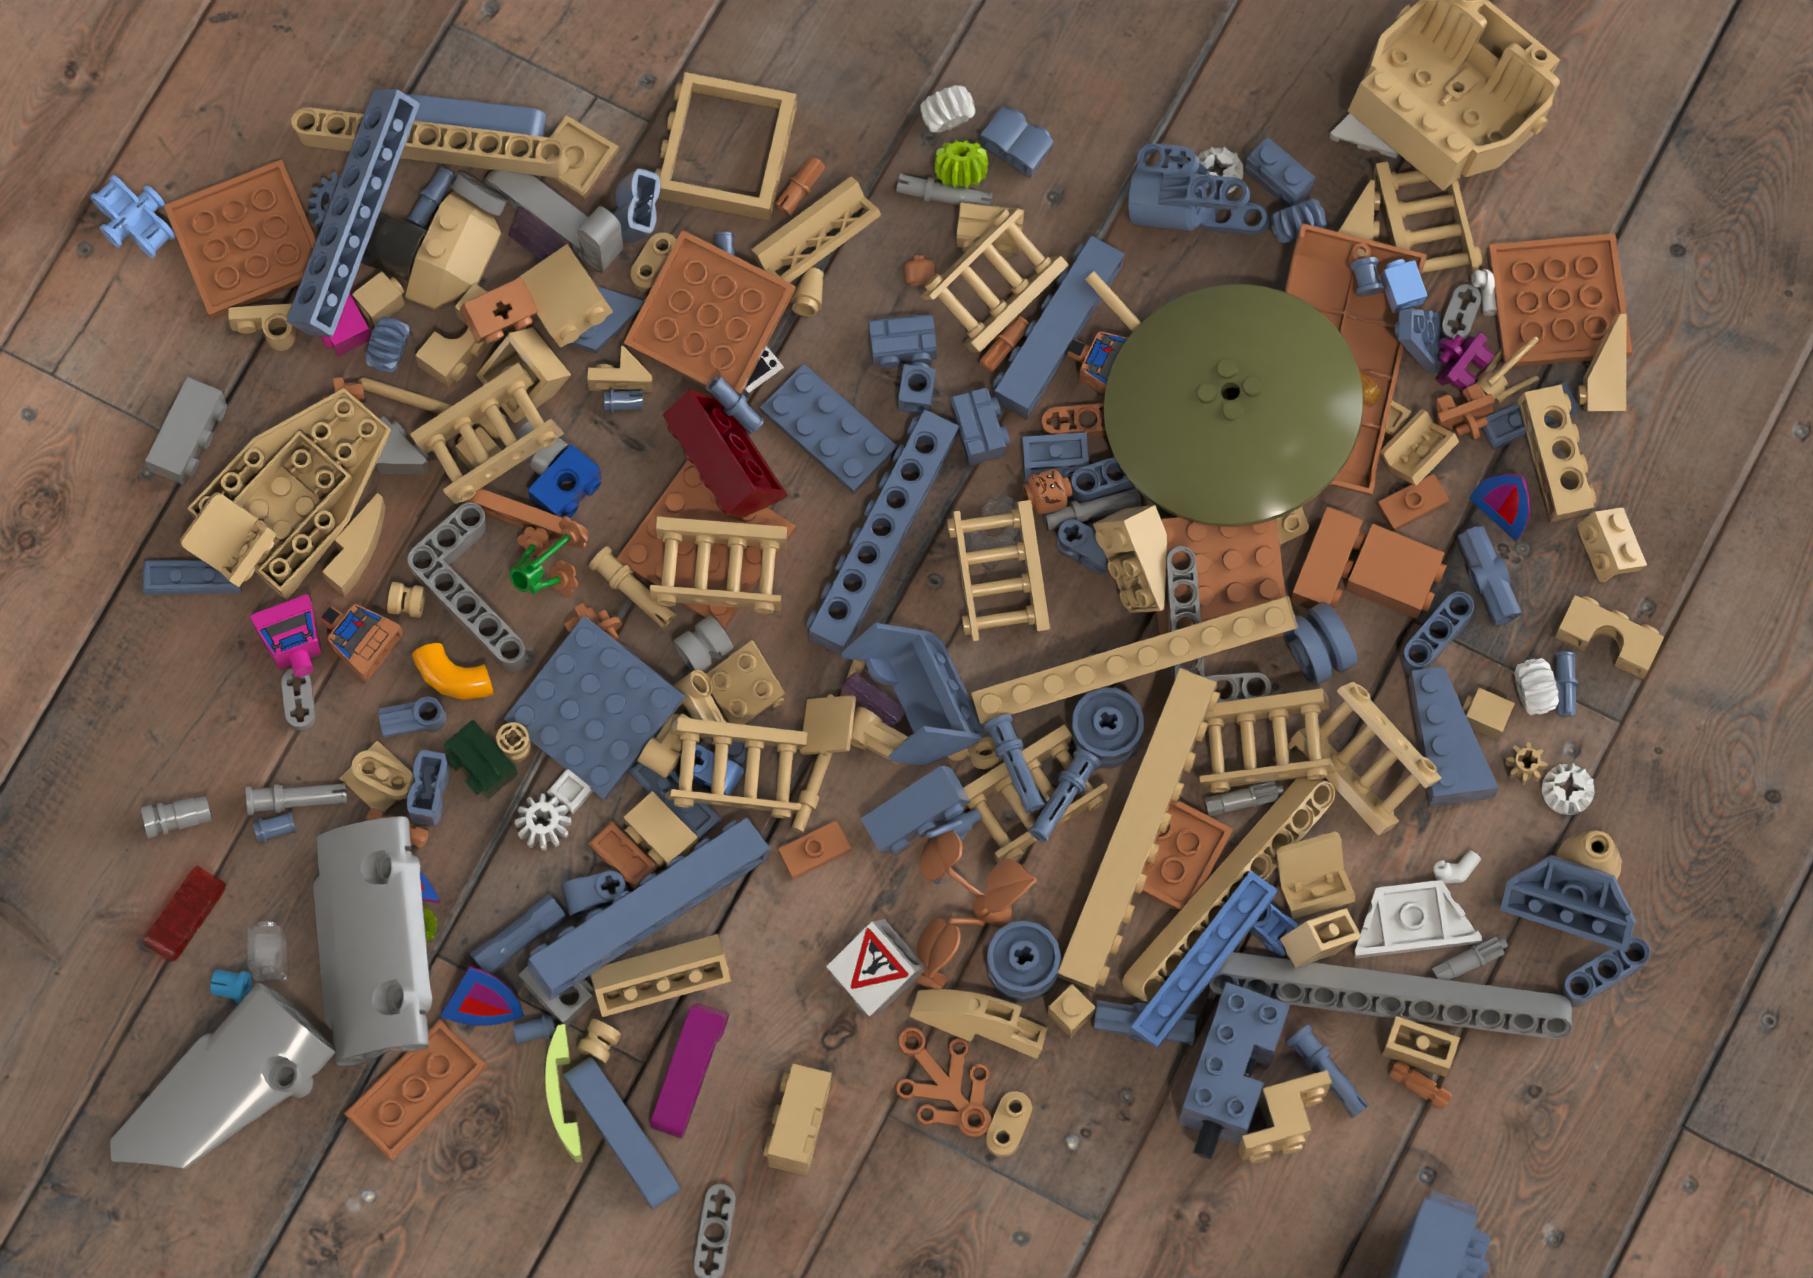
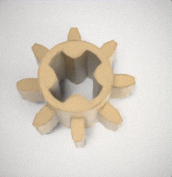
[1505,742,1548,785]

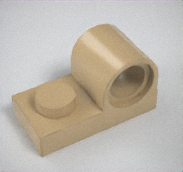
[228,304,296,351]

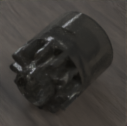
[361,212,428,282]

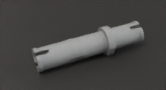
[896,173,993,206]
[1043,488,1141,532]

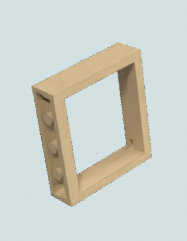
[655,72,797,221]

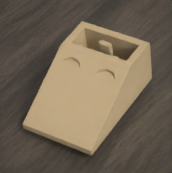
[1093,505,1167,613]

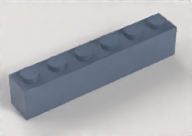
[992,235,1125,419]

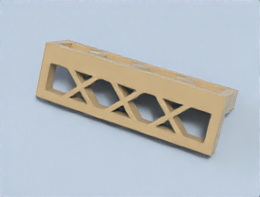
[751,176,881,283]

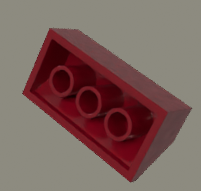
[663,390,788,517]

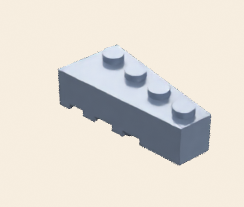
[1408,667,1499,807]

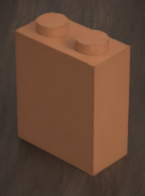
[1346,524,1447,619]

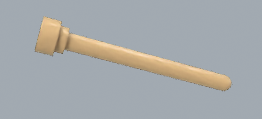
[358,377,506,440]

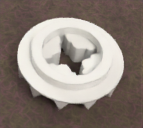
[1195,146,1243,194]
[1542,763,1595,815]

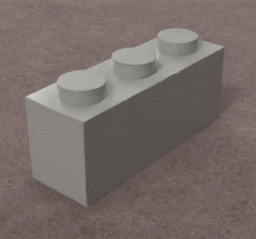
[145,377,227,486]

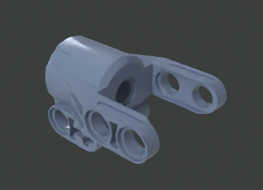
[1129,143,1269,235]

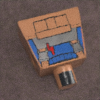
[1067,331,1128,396]
[320,604,404,683]

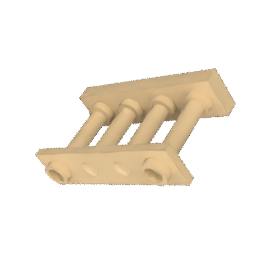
[1373,161,1482,279]
[920,208,1069,353]
[410,363,564,504]
[947,500,1050,641]
[650,517,787,614]
[1291,681,1442,836]
[1200,688,1336,793]
[665,717,807,819]
[963,724,1108,865]

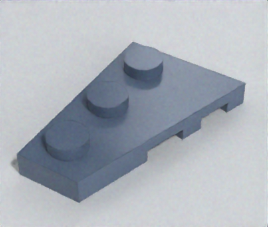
[1395,309,1441,373]

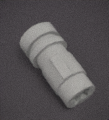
[141,796,212,839]

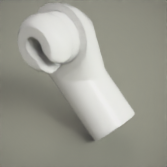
[1471,268,1497,316]
[1433,850,1481,884]

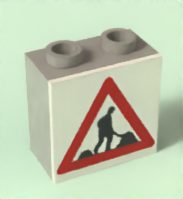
[826,919,928,1016]

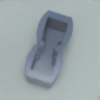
[979,107,1054,178]
[614,168,660,244]
[407,750,450,827]

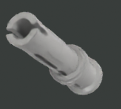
[246,783,347,816]

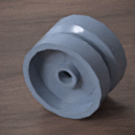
[1283,601,1358,686]
[1071,688,1144,769]
[986,921,1061,1003]

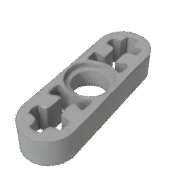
[694,1184,736,1278]

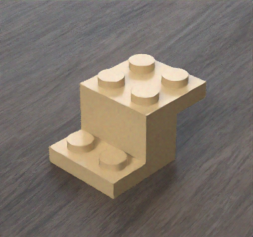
[1238,1070,1332,1164]

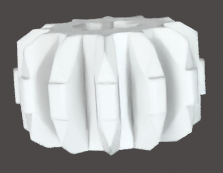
[920,85,975,133]
[1514,658,1559,715]
[515,793,571,851]

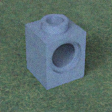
[898,363,936,414]

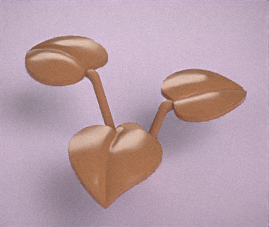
[917,830,1037,979]

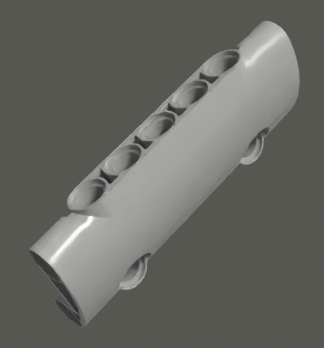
[313,817,432,1066]

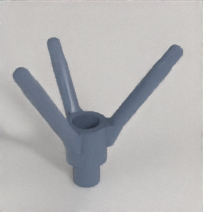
[927,808,982,884]

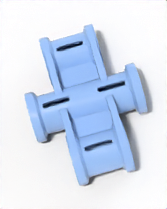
[89,175,176,258]

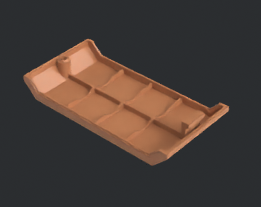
[1284,223,1427,496]

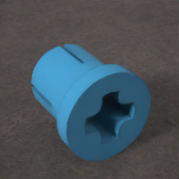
[210,969,252,1004]

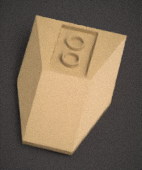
[187,388,392,601]

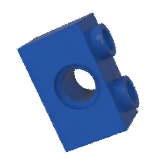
[528,444,602,519]

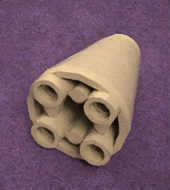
[1556,830,1622,880]

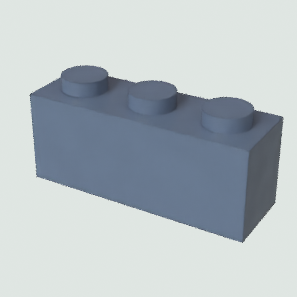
[860,766,971,855]

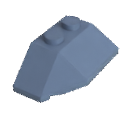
[1500,855,1636,952]

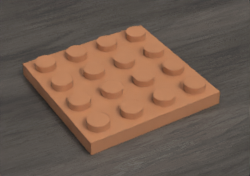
[163,159,316,320]
[624,230,796,394]
[1488,233,1633,367]
[617,460,796,630]
[1155,517,1286,639]

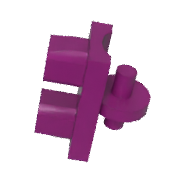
[1435,332,1494,392]

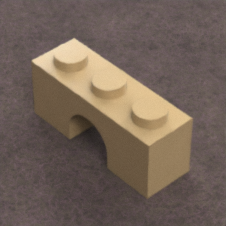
[415,283,507,387]
[1555,595,1664,680]

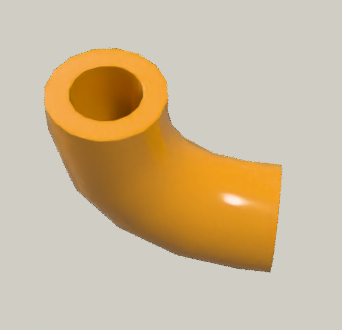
[412,643,494,701]

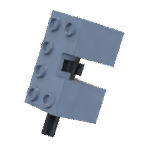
[1178,982,1290,1160]

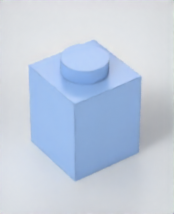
[1380,259,1428,313]

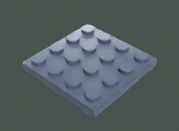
[504,616,687,800]

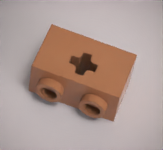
[460,277,538,344]

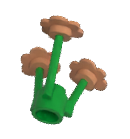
[509,516,588,597]

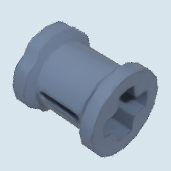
[1350,257,1385,297]

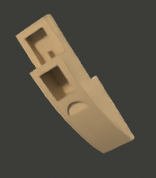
[909,989,1048,1059]

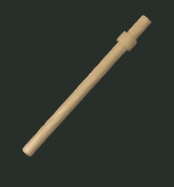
[791,660,866,833]

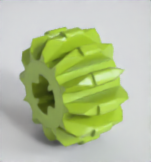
[935,140,988,189]

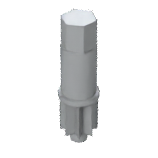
[1204,781,1284,817]
[1431,936,1508,980]

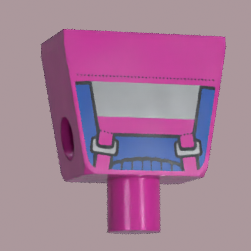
[250,594,322,677]

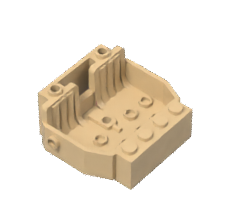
[1348,0,1560,191]

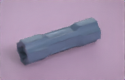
[469,894,566,975]

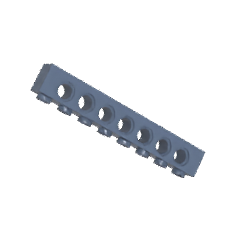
[286,89,420,336]
[806,409,959,656]

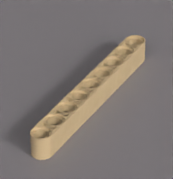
[291,107,569,177]
[1123,777,1335,1003]

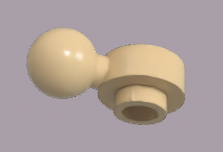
[947,737,1003,770]

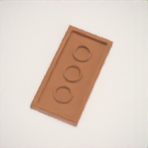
[344,1019,487,1161]

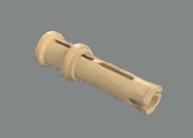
[589,546,676,629]

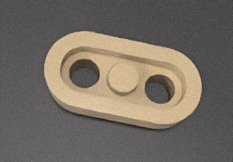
[630,232,676,292]
[351,750,415,800]
[986,1091,1032,1158]

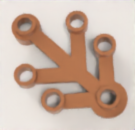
[896,1028,991,1138]

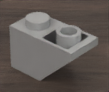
[374,416,430,475]

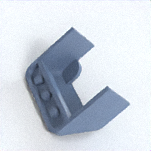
[841,623,985,765]

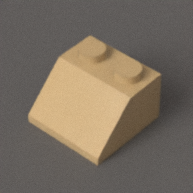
[476,327,571,423]

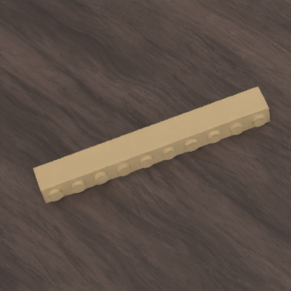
[971,596,1298,724]
[1057,668,1220,992]

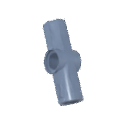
[1457,526,1521,625]
[1093,1000,1197,1045]

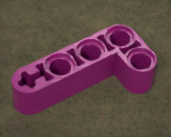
[650,1002,729,1139]

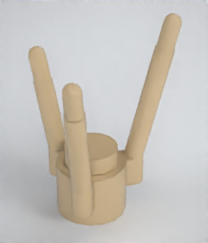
[1475,337,1539,404]

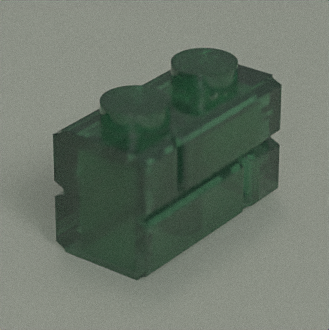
[443,720,518,799]

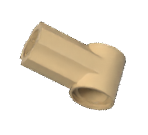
[673,670,726,740]
[850,707,908,765]
[638,713,689,779]

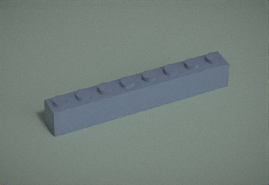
[528,818,770,1001]

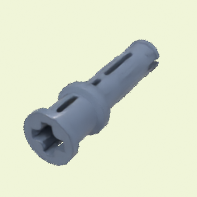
[984,714,1045,814]
[1029,748,1101,842]
[1286,1024,1369,1119]

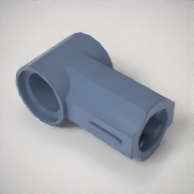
[379,696,447,738]

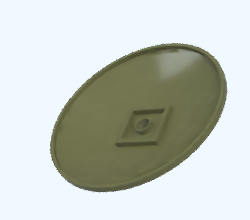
[1104,284,1363,527]

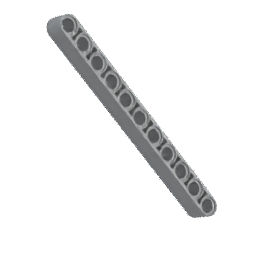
[1209,952,1572,1039]

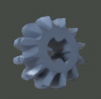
[1270,199,1327,243]
[365,317,410,373]

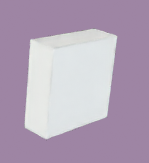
[547,769,593,815]

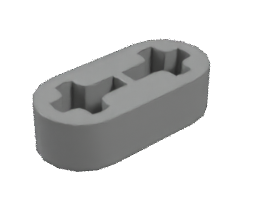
[452,172,508,216]
[1441,284,1481,341]
[281,669,316,731]

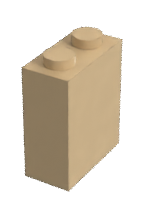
[515,244,613,348]

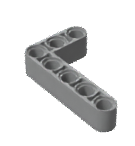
[484,170,624,273]
[407,502,527,672]
[1165,546,1271,703]

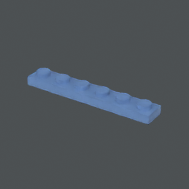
[1131,871,1278,1049]

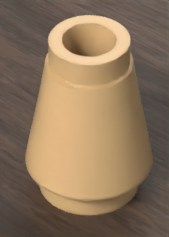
[791,267,824,317]

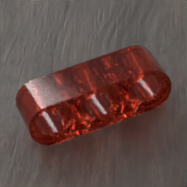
[144,866,226,963]

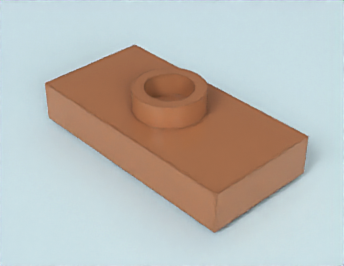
[1377,474,1450,532]
[778,820,852,880]
[588,821,658,891]

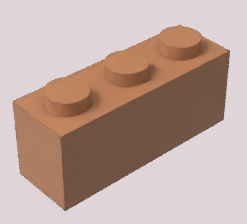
[1290,506,1366,609]

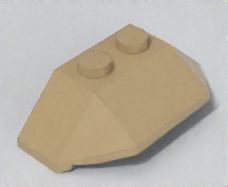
[405,191,501,310]

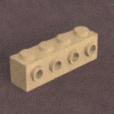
[591,934,731,1017]

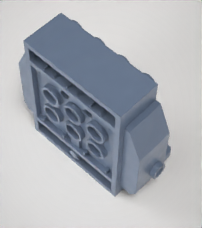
[1389,1190,1490,1278]

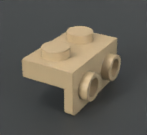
[1380,409,1459,486]
[1577,507,1647,582]

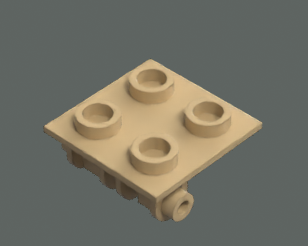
[706,640,786,725]

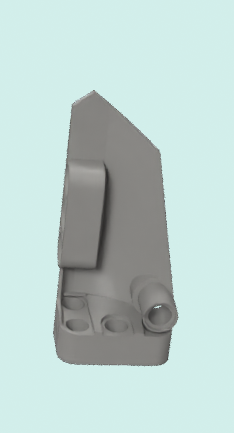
[110,982,336,1169]

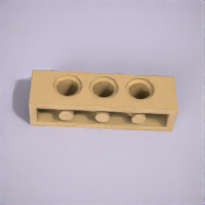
[1518,385,1596,523]

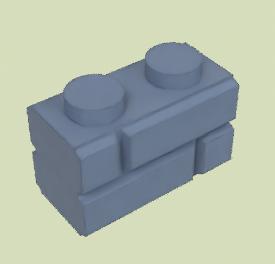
[1245,137,1315,208]
[869,314,937,369]
[951,388,1010,466]

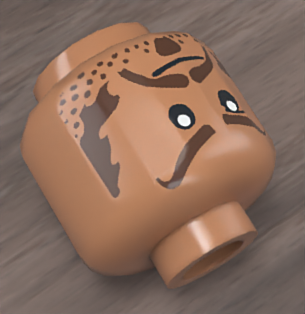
[1022,469,1072,515]

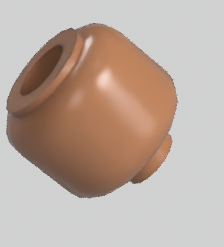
[904,255,936,286]

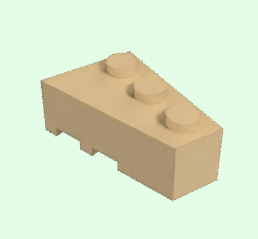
[763,1064,832,1176]

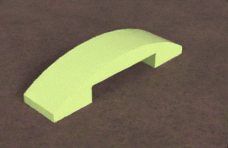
[545,1024,583,1163]

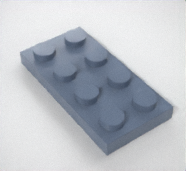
[760,364,898,495]

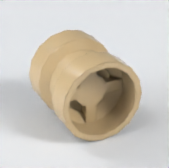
[387,582,426,618]
[496,722,531,762]
[576,1019,621,1064]

